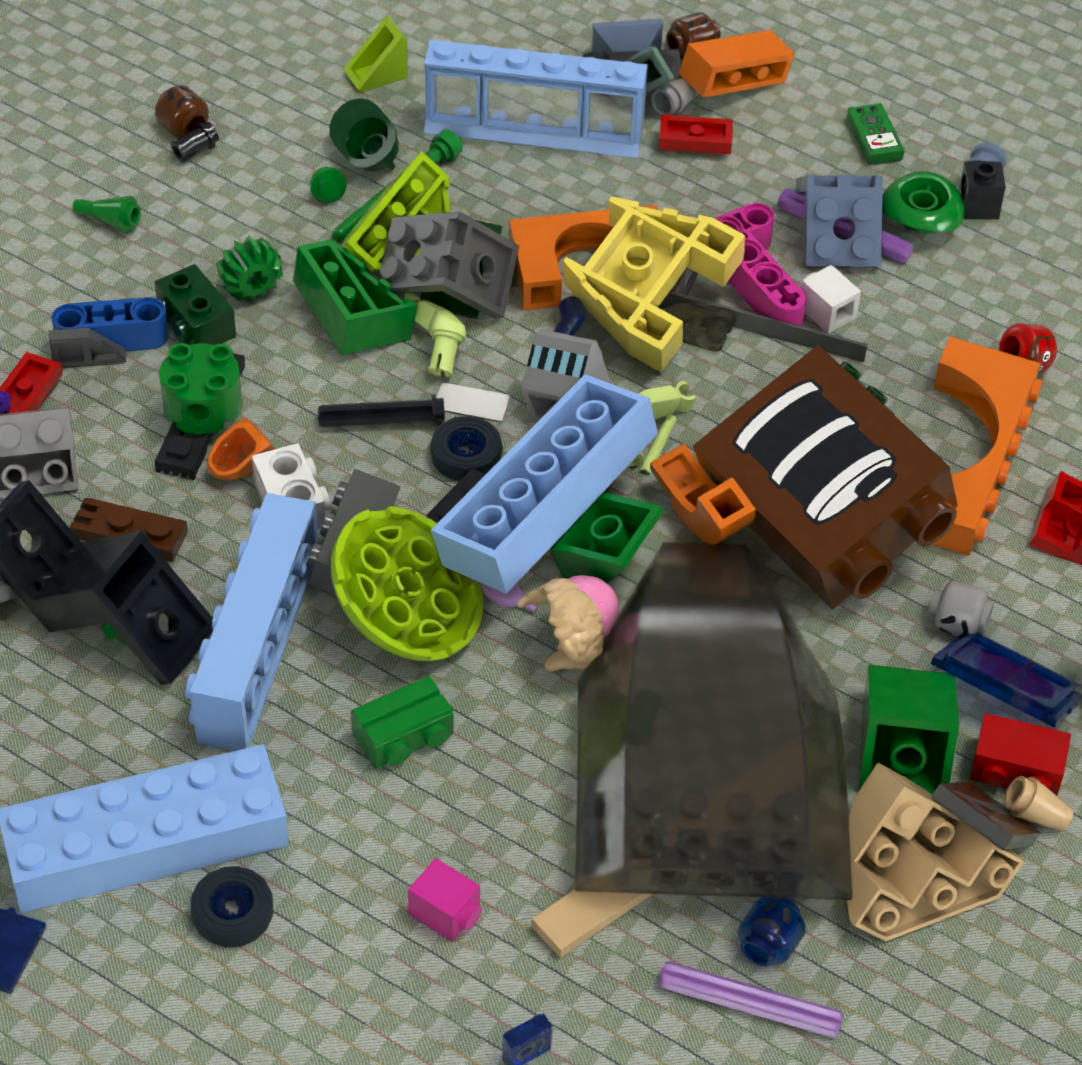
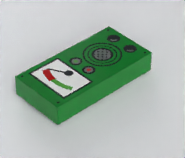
[847,103,905,165]

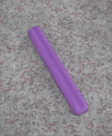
[777,188,913,263]
[659,961,843,1038]

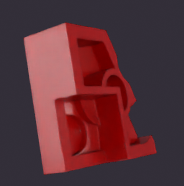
[1028,471,1082,564]

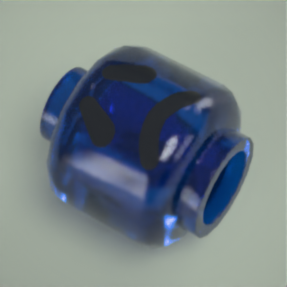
[737,897,806,967]

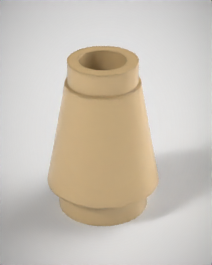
[1004,776,1073,831]

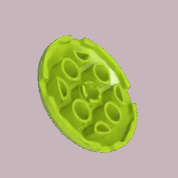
[330,506,484,661]

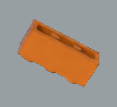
[679,30,795,98]

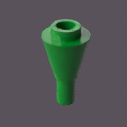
[72,196,141,233]

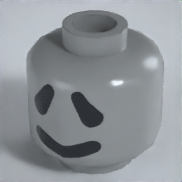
[928,580,994,640]

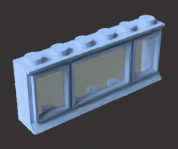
[424,40,647,158]

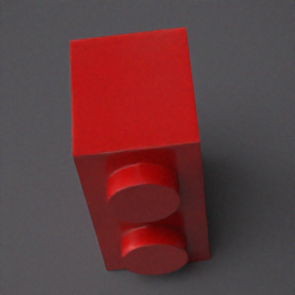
[969,713,1072,796]

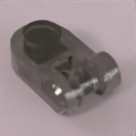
[665,302,736,352]

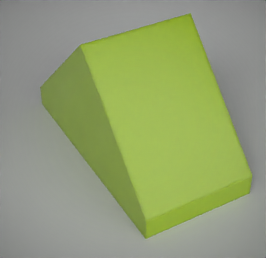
[343,16,408,93]

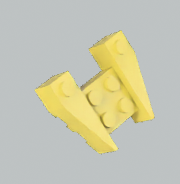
[563,196,745,373]

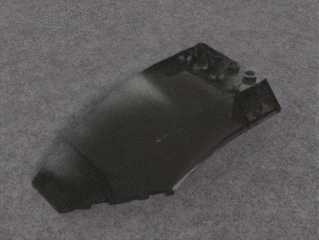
[575,542,852,900]

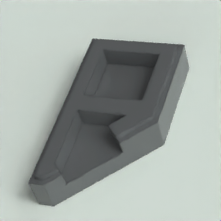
[49,328,126,367]

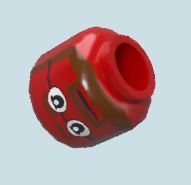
[999,323,1057,374]

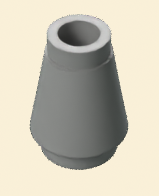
[651,77,699,115]

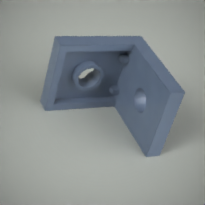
[796,175,883,267]

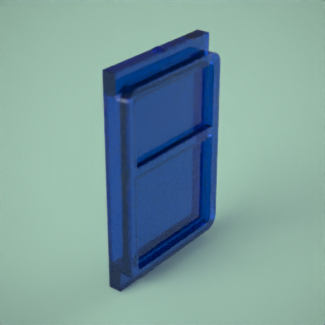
[930,632,1082,728]

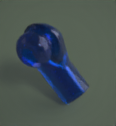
[553,296,586,336]

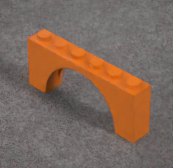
[933,336,1043,556]

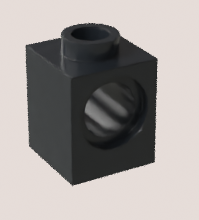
[959,161,1006,219]

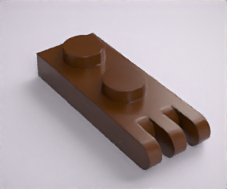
[69,498,188,562]

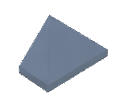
[591,18,663,54]

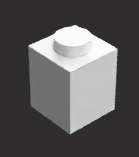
[801,265,861,334]

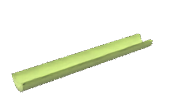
[639,414,677,475]

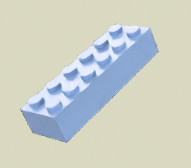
[431,374,658,594]
[185,493,318,751]
[0,744,289,913]

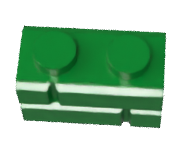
[351,676,454,769]

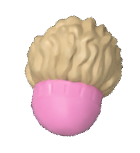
[517,575,619,672]

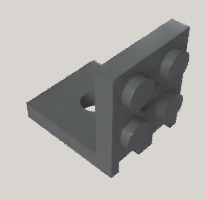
[378,211,519,318]

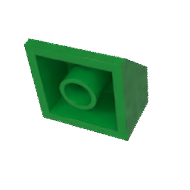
[551,492,664,583]

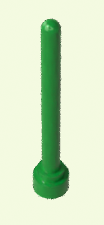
[332,129,463,242]

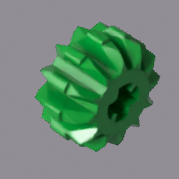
[216,236,284,303]

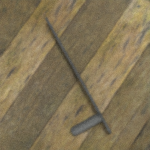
[659,267,868,362]

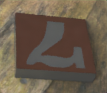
[932,781,1041,850]

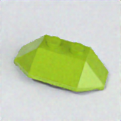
[343,151,450,273]

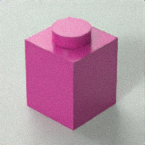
[408,858,482,942]

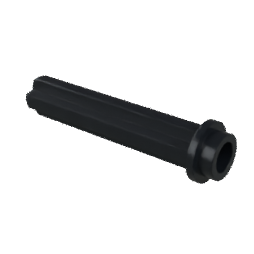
[318,394,445,427]

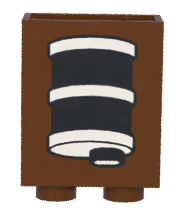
[693,345,958,610]

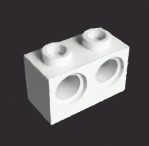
[252,443,331,530]

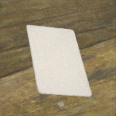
[437,383,510,421]

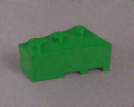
[293,239,417,355]

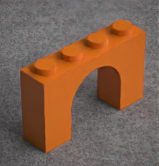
[509,205,673,310]

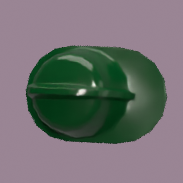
[329,98,399,172]

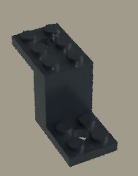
[0,480,213,685]

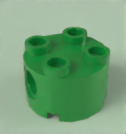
[159,343,243,435]

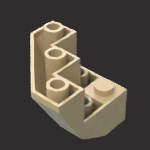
[840,763,1025,941]

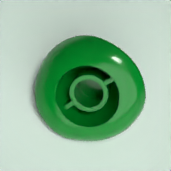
[882,171,964,234]

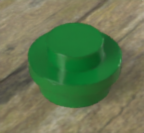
[309,167,347,203]

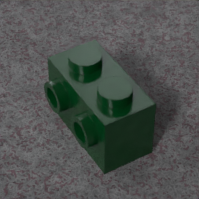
[154,264,236,345]

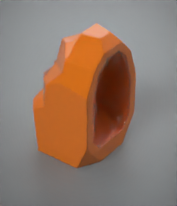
[208,417,276,481]

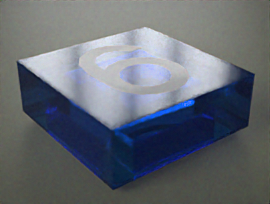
[502,1013,552,1065]

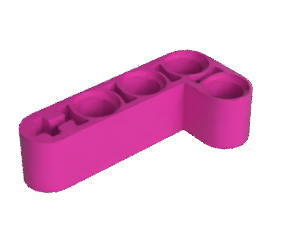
[714,203,806,326]

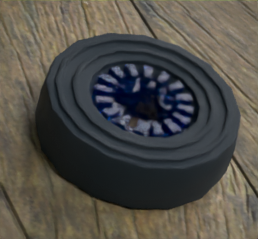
[430,416,503,481]
[191,866,273,947]

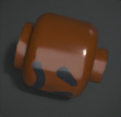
[666,12,721,60]
[155,85,209,139]

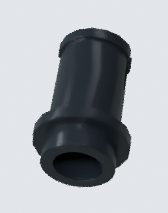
[170,122,219,163]

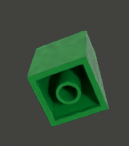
[858,664,959,794]

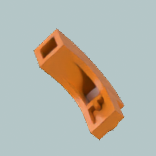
[650,443,756,545]

